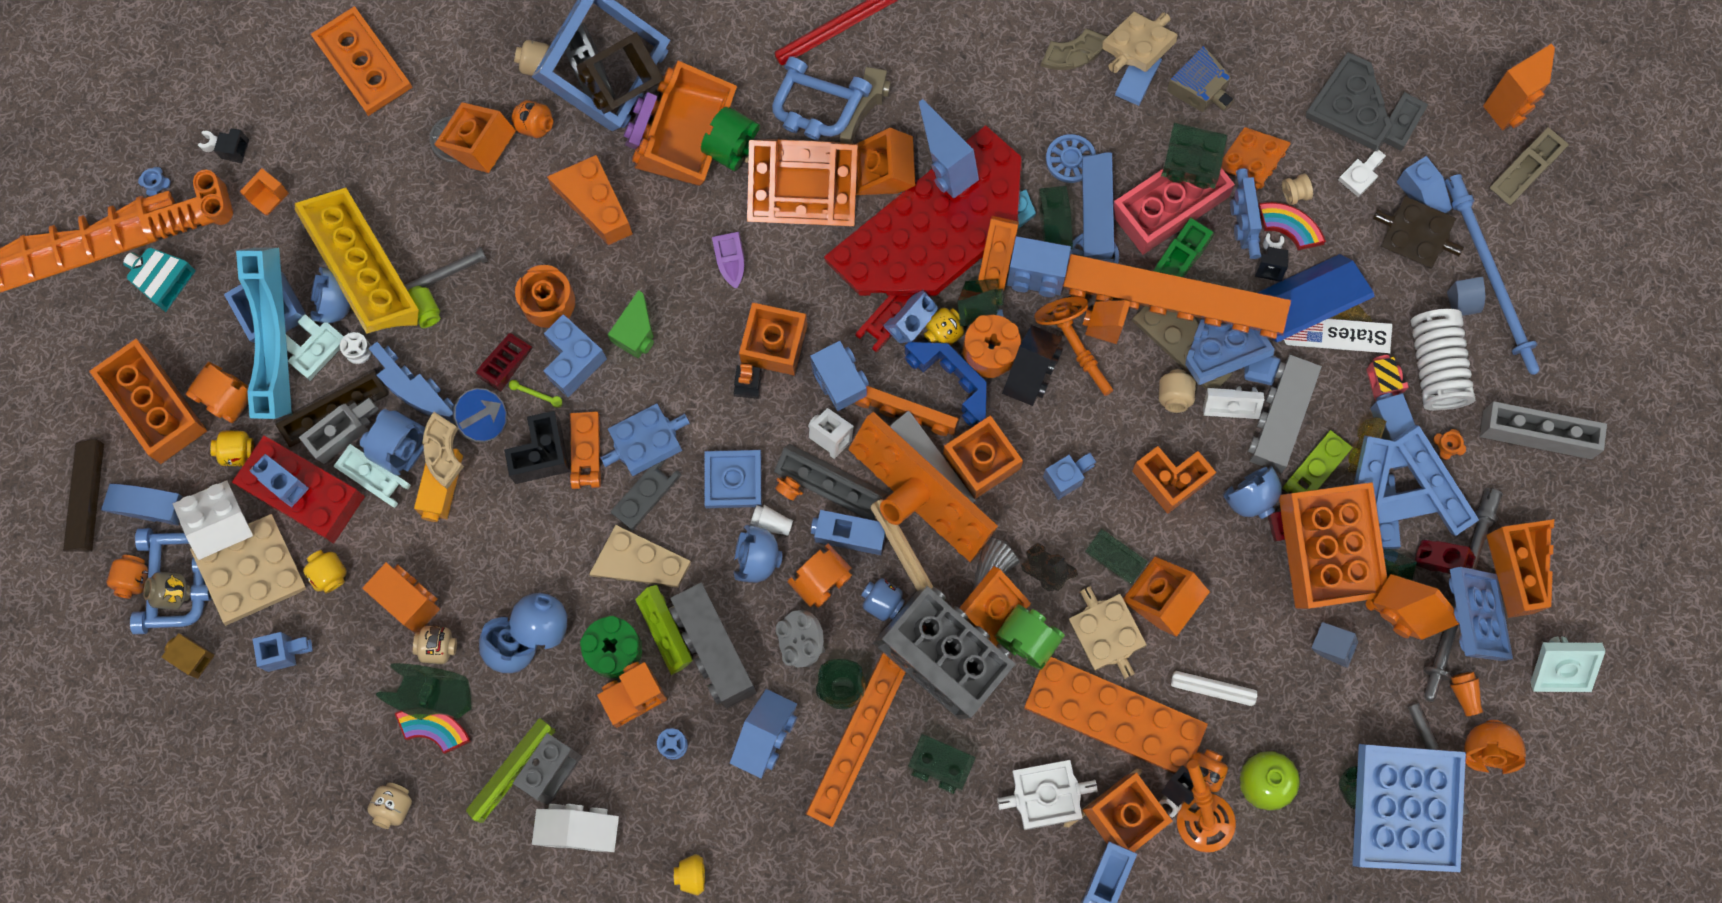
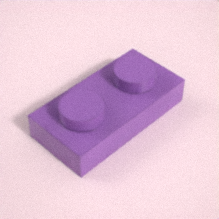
[623,92,657,149]

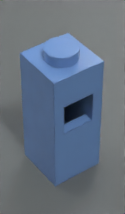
[1370,393,1415,470]
[811,510,886,555]

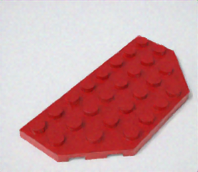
[824,125,1022,296]

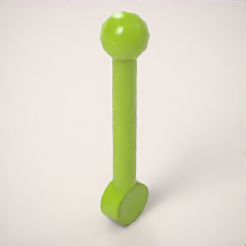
[509,380,562,408]

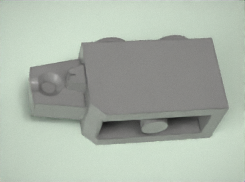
[299,398,379,464]

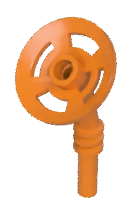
[1034,297,1113,396]
[1177,760,1236,852]

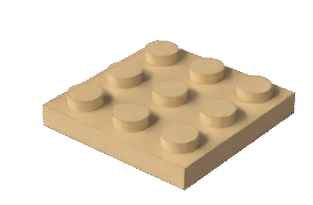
[190,514,306,626]

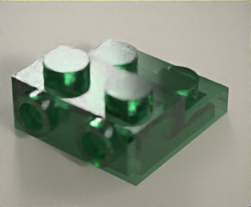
[1161,123,1228,189]

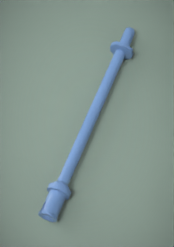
[1444,174,1539,375]

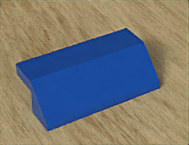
[1257,254,1375,342]

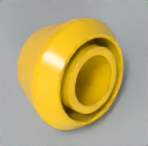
[674,854,705,896]

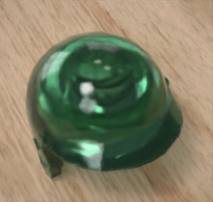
[816,659,866,710]

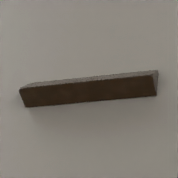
[275,368,389,448]
[63,439,104,552]

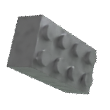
[669,582,757,709]

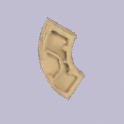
[423,412,464,489]

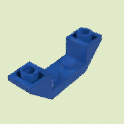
[904,342,986,427]

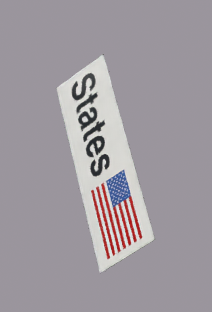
[1284,319,1392,353]

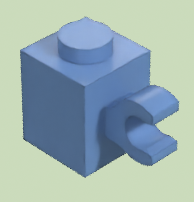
[1043,453,1096,500]
[253,632,313,672]

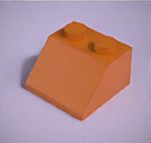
[434,102,516,173]
[856,128,915,195]
[1123,557,1210,637]
[1373,574,1459,640]

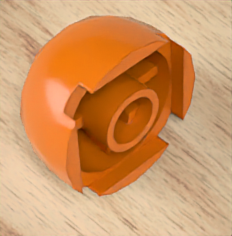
[1464,720,1526,774]

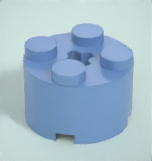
[360,409,425,476]

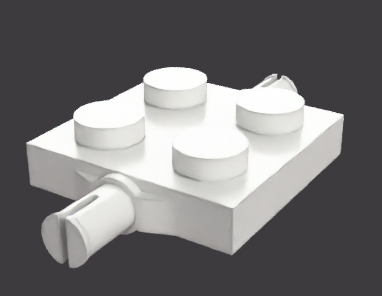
[997,760,1098,830]

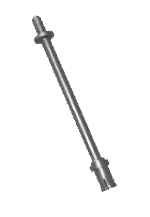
[1424,488,1503,702]

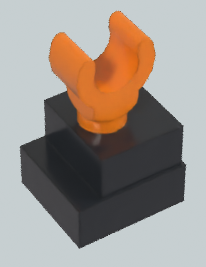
[734,364,762,399]

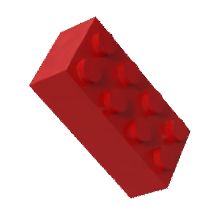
[232,436,365,544]

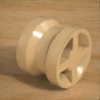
[1282,173,1313,205]

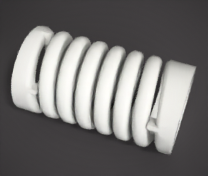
[1411,309,1476,410]

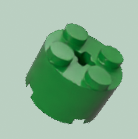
[701,107,760,172]
[580,616,642,678]

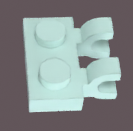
[286,315,344,381]

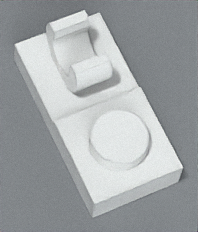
[1203,386,1264,419]

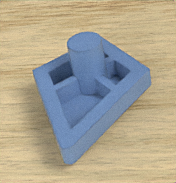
[1244,355,1280,385]

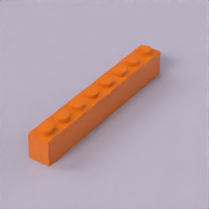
[1063,254,1291,339]

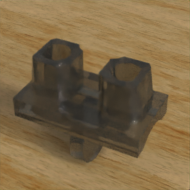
[1021,543,1078,592]

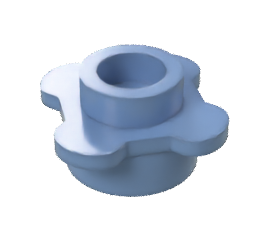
[138,167,171,197]

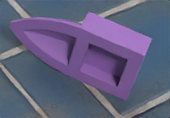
[712,232,745,288]

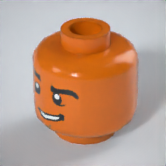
[106,555,148,599]

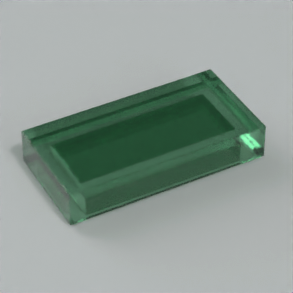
[1085,529,1148,585]

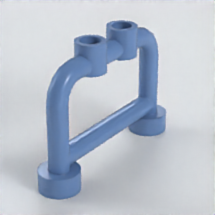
[772,56,873,141]
[130,528,212,634]

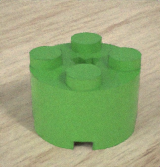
[995,604,1065,670]

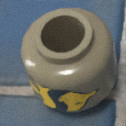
[143,572,190,610]

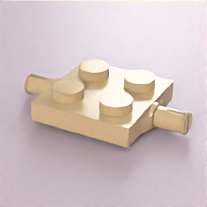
[1102,12,1177,73]
[1069,586,1147,679]

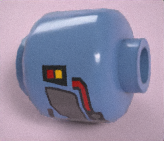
[861,578,905,621]

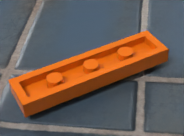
[854,386,958,436]

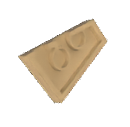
[589,525,691,588]

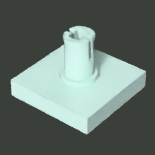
[1531,636,1605,692]

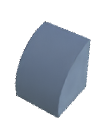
[1447,277,1485,316]
[1312,622,1358,668]

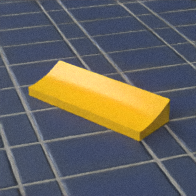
[295,188,419,334]

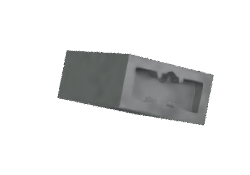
[512,733,582,805]

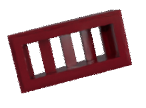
[475,333,532,392]

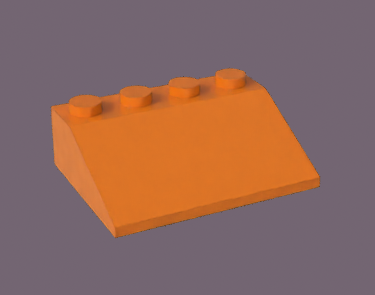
[1279,482,1387,609]

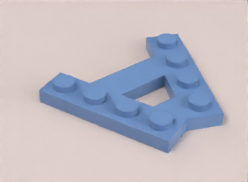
[1354,425,1479,536]

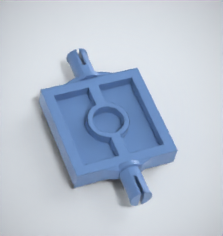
[1230,169,1262,259]
[600,404,690,476]

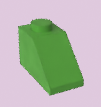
[608,290,654,359]

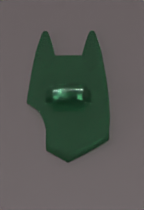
[376,663,472,720]

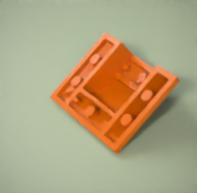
[747,139,858,226]

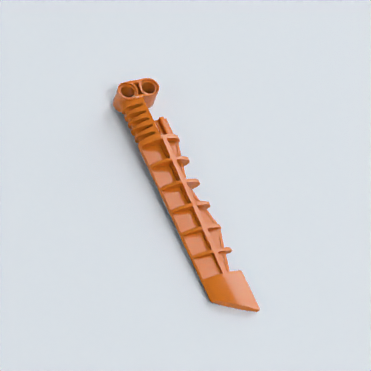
[0,170,233,293]

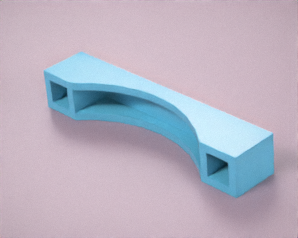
[236,248,292,419]

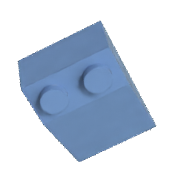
[919,99,979,199]

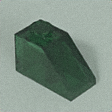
[1038,186,1073,249]
[958,279,1004,326]

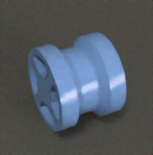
[657,728,688,760]

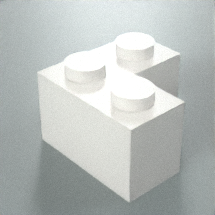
[532,804,619,852]

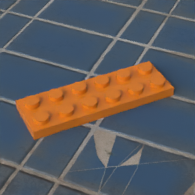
[1024,657,1208,774]

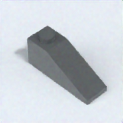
[565,23,616,98]

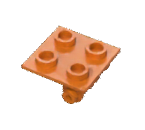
[1219,127,1291,191]

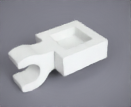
[1338,150,1386,198]

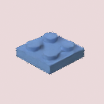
[705,450,762,508]

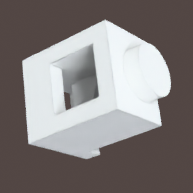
[808,408,853,459]

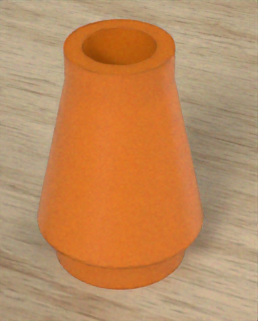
[1450,671,1483,716]

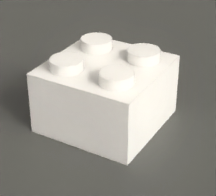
[173,480,253,560]

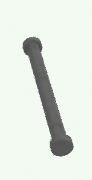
[404,246,488,291]

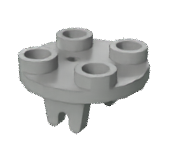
[776,610,825,668]

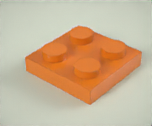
[960,566,1031,646]

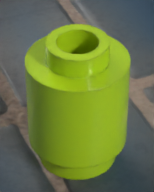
[408,286,441,328]

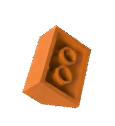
[1483,44,1555,131]

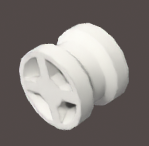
[340,332,372,364]

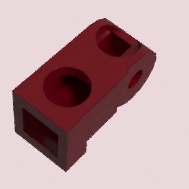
[1414,540,1476,574]

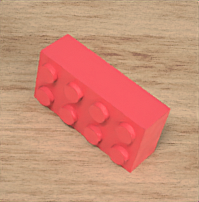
[1113,143,1235,255]

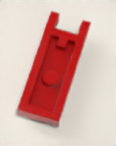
[855,293,915,353]

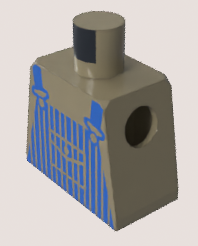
[1167,46,1234,112]

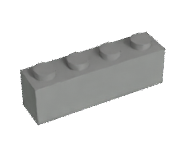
[1248,355,1322,473]
[1480,401,1607,459]

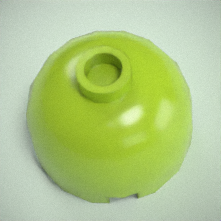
[1240,751,1300,811]

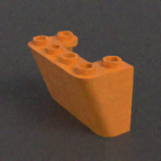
[632,61,737,186]

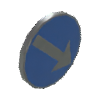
[453,388,507,443]

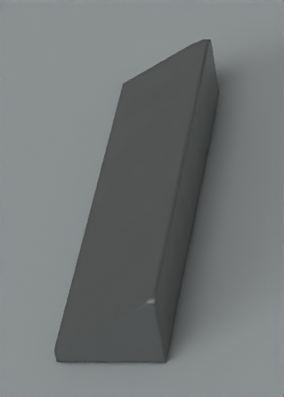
[774,444,888,520]

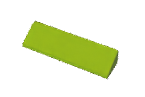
[466,718,555,823]

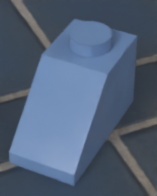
[1397,156,1452,213]

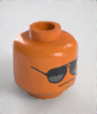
[512,100,553,138]
[1187,749,1228,792]

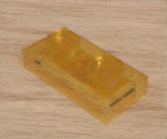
[1348,417,1387,474]

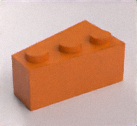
[547,155,633,245]
[1486,519,1554,618]

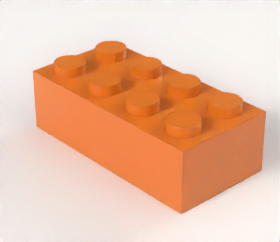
[89,339,207,464]

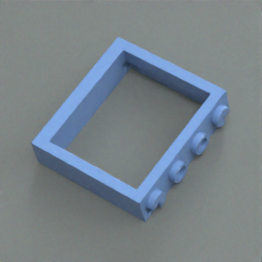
[532,0,670,131]

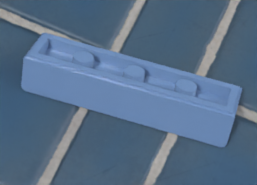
[1082,153,1114,260]

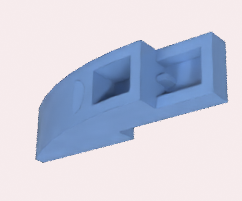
[368,342,455,424]

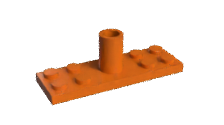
[848,412,998,562]

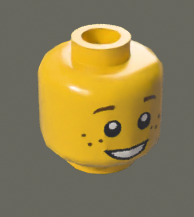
[924,307,966,346]

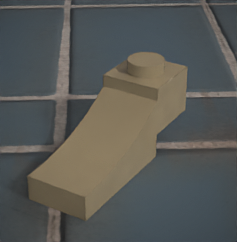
[840,67,891,144]
[1489,127,1569,206]

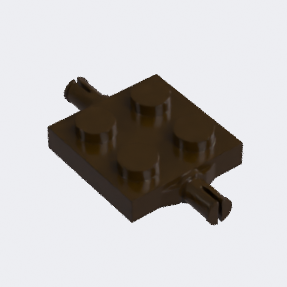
[1372,196,1464,269]

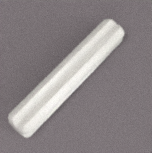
[1171,671,1257,706]

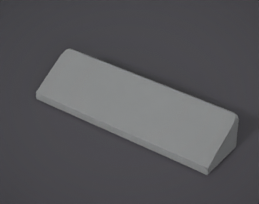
[889,411,976,503]

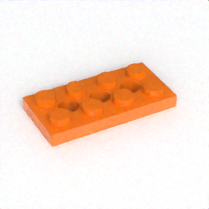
[311,6,413,116]

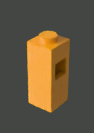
[414,449,463,522]

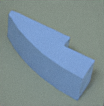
[101,484,184,526]
[1081,841,1137,903]

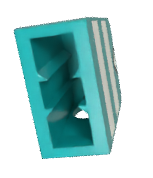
[123,248,196,312]

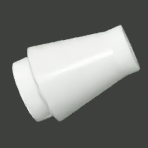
[750,505,793,536]

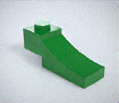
[1153,217,1214,278]

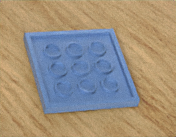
[1353,744,1466,872]

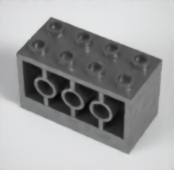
[873,586,1015,720]

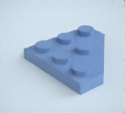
[1185,319,1274,385]

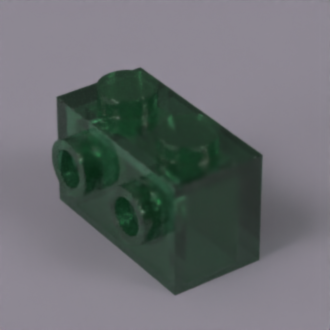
[908,734,976,794]

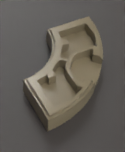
[1041,28,1107,70]

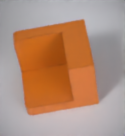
[240,168,289,216]

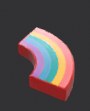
[1258,202,1326,250]
[395,708,471,754]

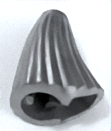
[973,537,1020,591]

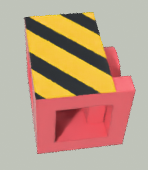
[1366,355,1409,400]

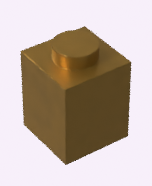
[161,633,215,679]

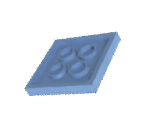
[1449,567,1513,661]

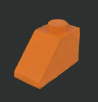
[1082,300,1130,344]

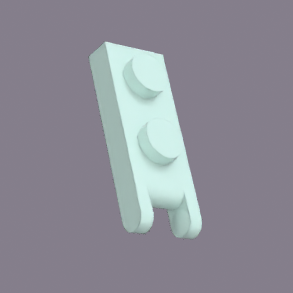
[333,444,411,508]

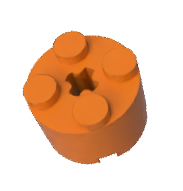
[515,265,575,328]
[963,315,1021,378]
[186,361,249,423]
[787,543,852,608]

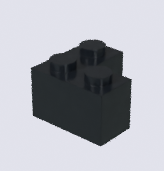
[1002,325,1063,406]
[504,411,570,484]

